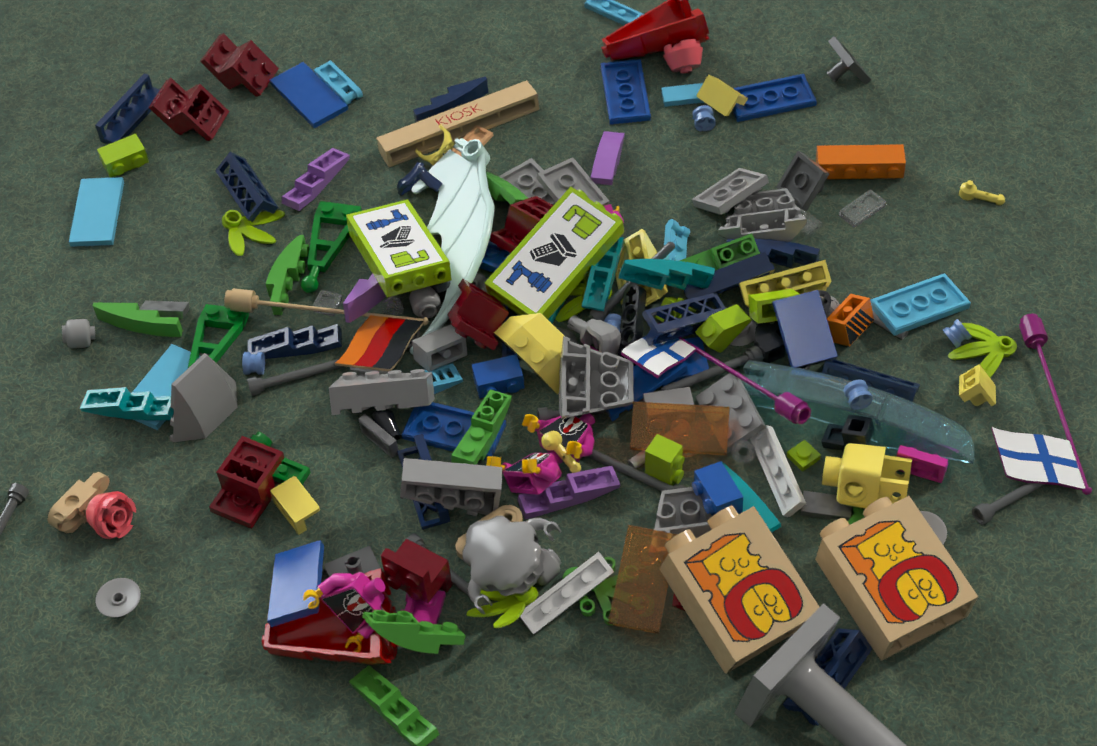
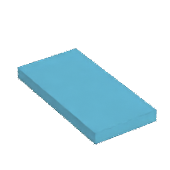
[69,177,124,247]
[870,273,971,336]
[132,344,201,430]

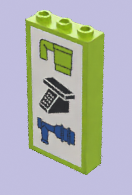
[485,186,624,320]
[346,199,452,297]

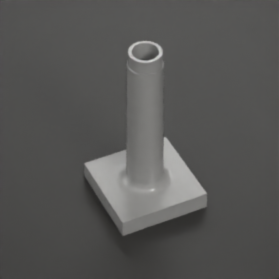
[735,603,907,746]

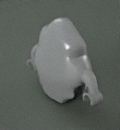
[463,516,561,614]

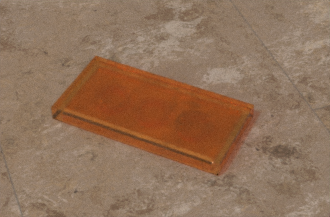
[630,401,730,455]
[608,525,677,634]

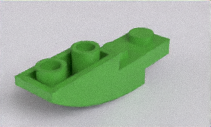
[680,233,760,270]
[266,235,309,315]
[451,389,512,465]
[362,610,466,654]

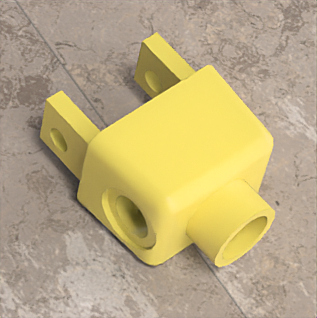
[822,443,912,509]

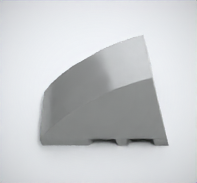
[718,188,807,242]
[559,336,634,419]
[170,353,238,442]
[648,487,712,563]

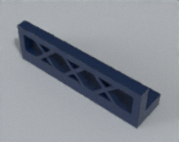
[95,73,160,144]
[215,152,279,222]
[683,251,775,299]
[642,292,726,346]
[819,359,920,411]
[397,434,450,530]
[783,628,873,726]

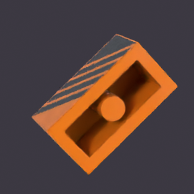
[827,294,874,347]

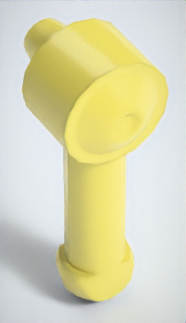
[959,180,1005,205]
[541,431,581,473]

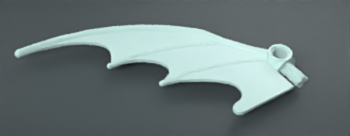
[410,138,495,355]

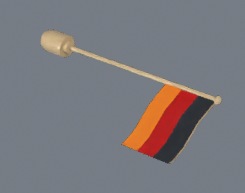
[224,288,429,371]

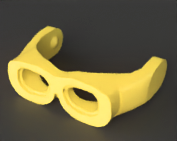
[415,124,454,165]

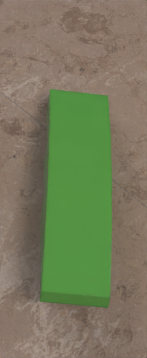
[486,171,528,205]
[93,303,183,337]
[349,665,440,746]

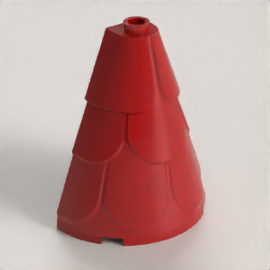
[601,0,709,61]
[262,568,398,665]

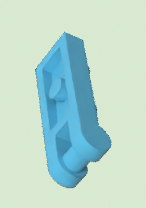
[314,60,363,105]
[664,219,690,261]

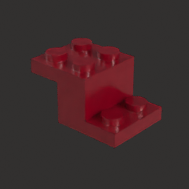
[200,33,279,97]
[149,78,229,141]
[489,196,553,253]
[448,278,509,350]
[209,436,285,529]
[380,539,453,604]

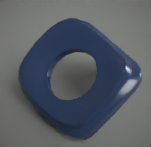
[397,162,443,196]

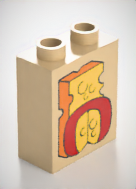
[815,496,978,661]
[660,506,819,674]

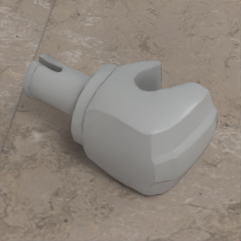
[567,315,621,355]

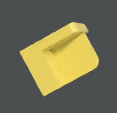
[696,75,748,116]
[959,364,996,406]
[270,476,320,535]

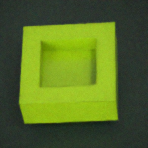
[786,440,821,472]

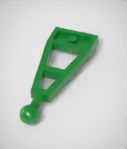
[301,201,362,293]
[188,304,249,368]

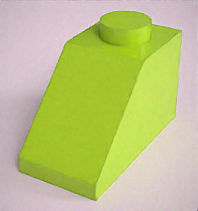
[695,304,752,353]

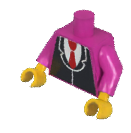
[522,413,595,462]
[486,451,563,495]
[303,572,385,652]

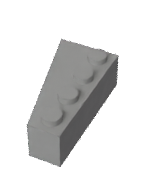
[329,369,435,415]
[400,458,502,516]

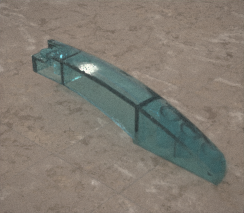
[742,360,975,464]

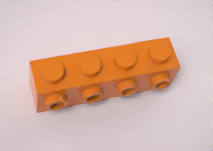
[816,144,906,179]

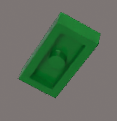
[272,458,311,485]

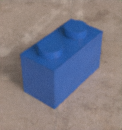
[472,354,524,399]
[692,461,743,516]

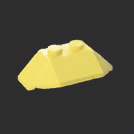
[615,229,668,306]
[739,260,832,322]
[494,313,564,395]

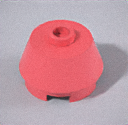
[663,39,703,74]
[86,491,136,539]

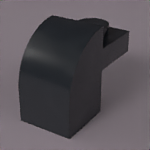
[754,321,785,365]
[821,414,874,451]

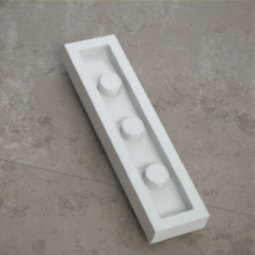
[750,425,806,517]
[520,552,614,635]

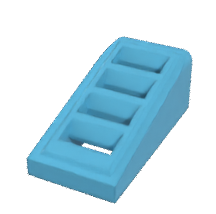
[424,364,463,394]

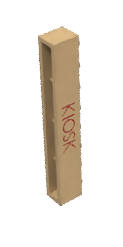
[376,80,539,167]

